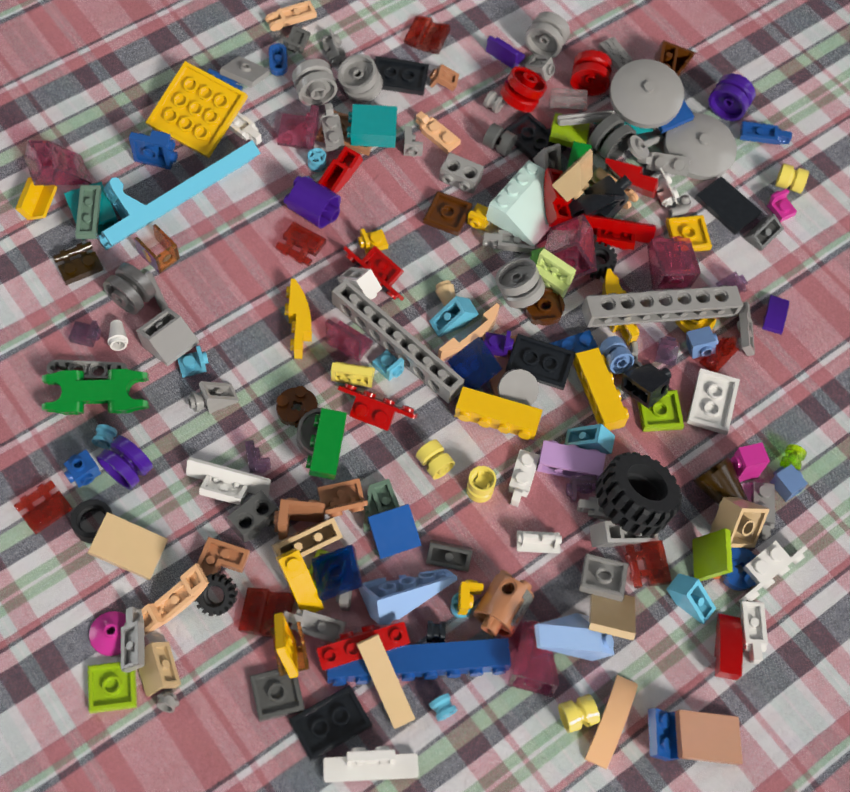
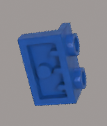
[648,708,679,761]

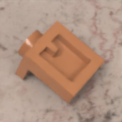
[429,64,459,91]

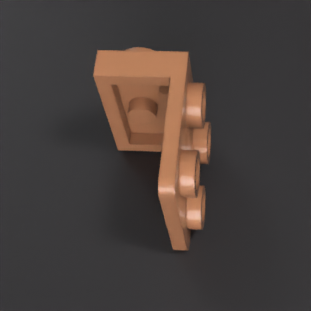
[317,478,368,518]
[274,498,325,540]

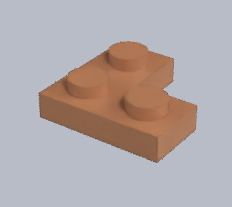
[197,537,250,576]

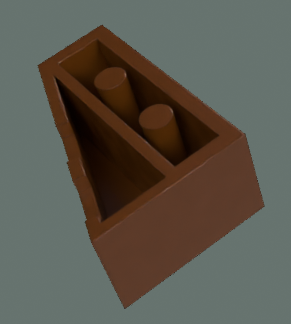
[654,40,696,77]

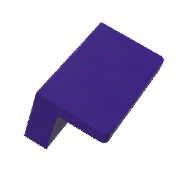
[486,36,525,69]

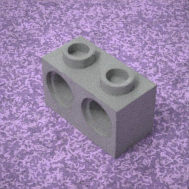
[439,153,484,194]

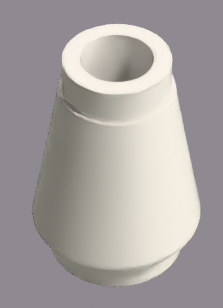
[108,320,128,351]

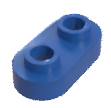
[269,43,288,76]

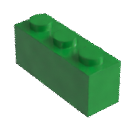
[306,408,347,480]

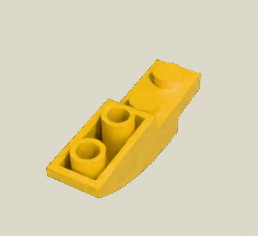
[602,268,639,346]
[285,279,312,359]

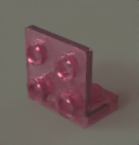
[277,105,319,149]
[325,319,373,362]

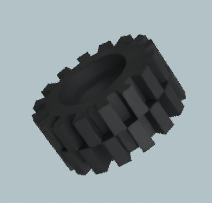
[580,242,617,279]
[194,573,238,616]

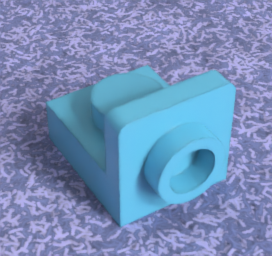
[178,345,209,378]
[372,350,404,381]

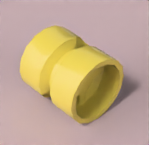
[775,163,809,194]
[416,439,455,480]
[466,466,497,503]
[558,694,600,733]

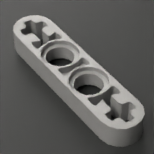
[47,360,128,380]

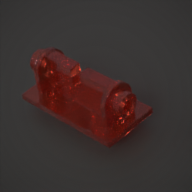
[699,336,739,373]

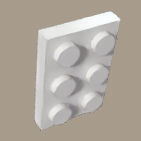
[687,368,740,435]

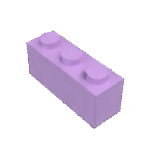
[537,440,606,484]

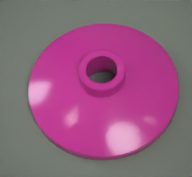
[89,611,126,656]

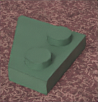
[363,479,399,532]

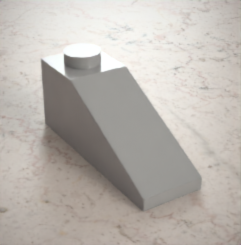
[589,521,659,547]

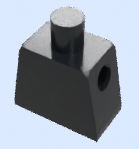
[584,175,632,218]
[621,364,672,409]

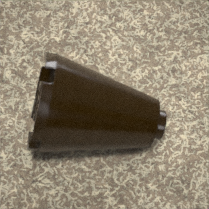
[693,457,748,505]

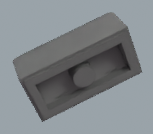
[743,214,784,251]
[426,540,473,572]

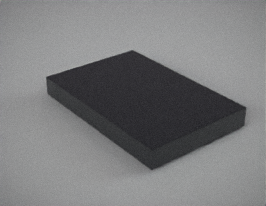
[375,56,429,96]
[504,112,567,163]
[695,176,762,235]
[505,334,576,390]
[289,685,372,762]

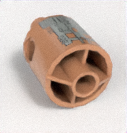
[473,570,534,637]

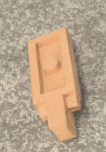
[415,111,461,154]

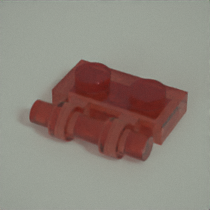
[275,221,326,266]
[13,480,72,535]
[625,540,672,589]

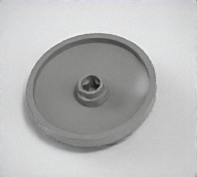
[609,59,684,128]
[663,113,737,180]

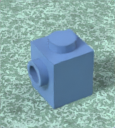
[686,326,718,359]
[770,464,808,502]

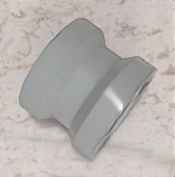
[483,90,505,113]

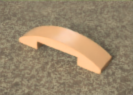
[438,303,500,361]
[141,564,209,636]
[585,675,638,769]

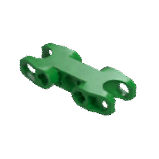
[42,369,149,415]

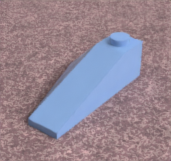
[358,569,457,625]
[534,613,614,661]

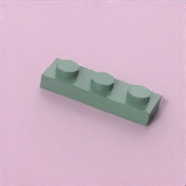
[75,185,102,239]

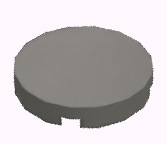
[497,369,539,406]

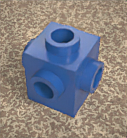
[63,450,101,488]

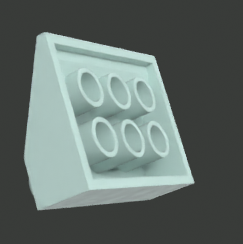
[486,160,551,246]

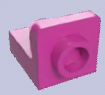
[767,189,797,222]

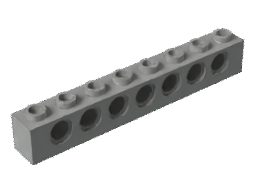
[332,279,464,404]
[581,285,743,328]

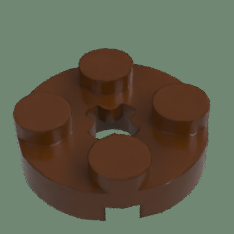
[525,288,565,326]
[276,386,318,428]

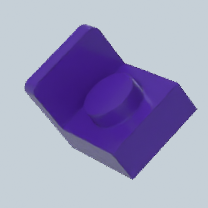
[483,330,514,357]

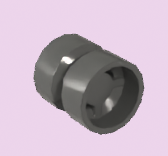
[483,123,517,157]

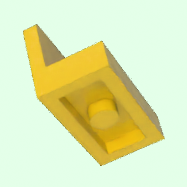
[15,177,58,220]

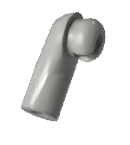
[668,194,691,218]

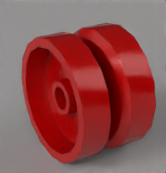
[570,50,613,96]
[500,66,547,113]

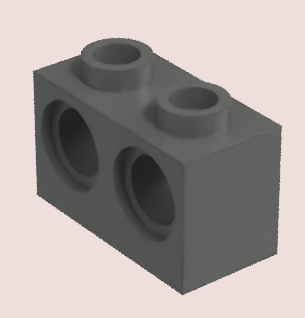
[227,490,278,543]

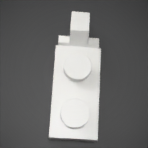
[228,112,262,145]
[508,449,540,507]
[740,601,768,664]

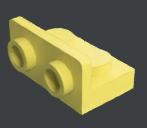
[331,362,375,388]

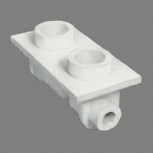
[651,168,680,208]
[517,530,562,554]

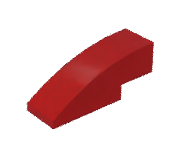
[318,146,363,193]
[605,158,659,199]
[544,168,573,230]
[714,613,743,681]

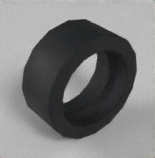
[70,499,113,544]

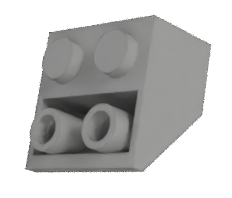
[136,307,199,366]

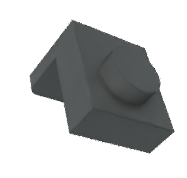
[283,26,311,53]

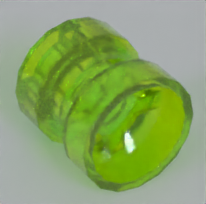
[780,444,807,471]

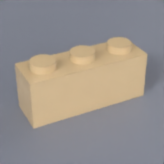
[271,517,343,557]

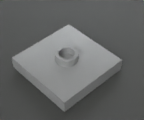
[220,56,270,88]
[579,553,628,602]

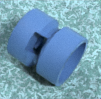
[599,336,635,374]

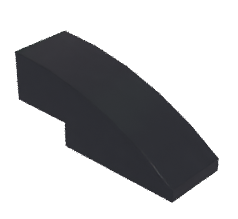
[568,193,626,216]

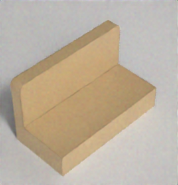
[139,642,181,696]

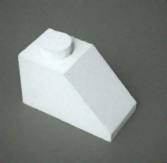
[337,267,382,300]

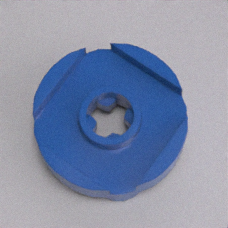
[722,548,758,591]

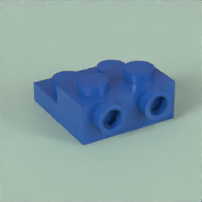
[129,130,178,170]

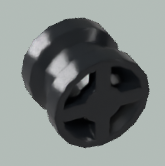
[426,620,446,643]

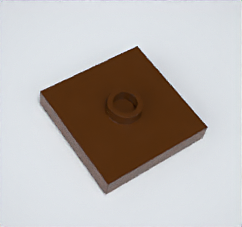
[423,191,472,236]

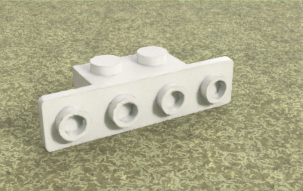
[186,457,271,505]
[738,541,808,603]
[323,746,419,783]

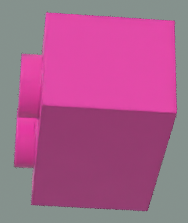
[731,442,770,482]

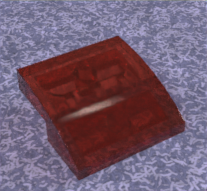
[403,16,451,54]
[238,587,294,638]

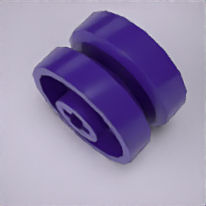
[708,73,756,121]
[96,435,153,490]

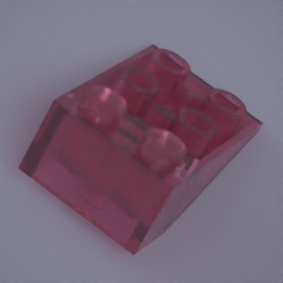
[24,140,92,185]

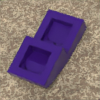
[762,295,789,335]

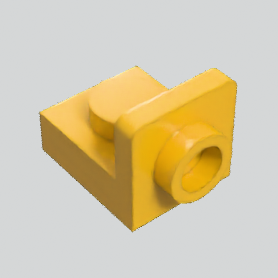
[467,203,489,231]
[358,228,388,255]
[457,580,484,615]

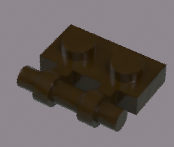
[53,241,104,285]

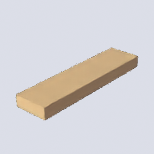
[356,634,415,729]

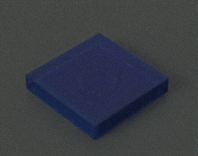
[448,336,503,390]
[311,544,363,601]

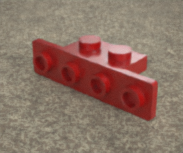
[577,213,656,250]
[343,245,404,301]
[337,383,418,431]
[316,621,410,670]

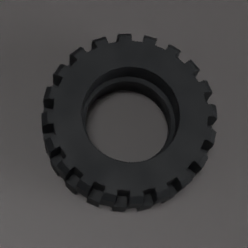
[595,452,682,536]

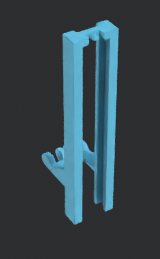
[97,140,260,250]

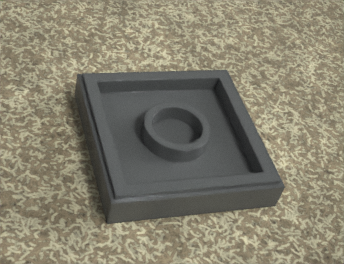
[250,667,305,723]

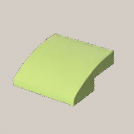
[536,249,576,298]

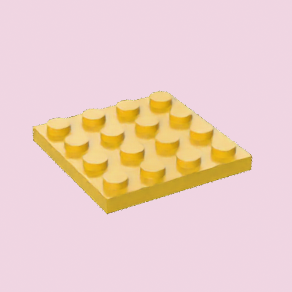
[145,61,248,159]

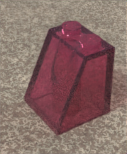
[545,214,597,279]
[647,236,701,290]
[508,620,559,697]

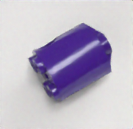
[284,176,341,229]

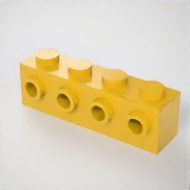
[573,348,629,431]
[454,387,543,440]

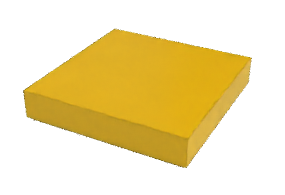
[665,215,712,253]
[274,612,299,679]

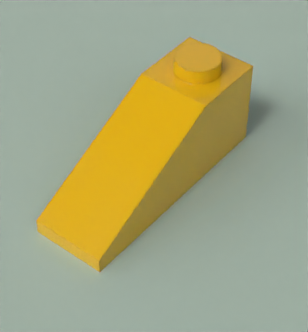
[275,548,324,613]

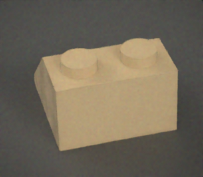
[552,149,593,202]
[710,497,770,548]

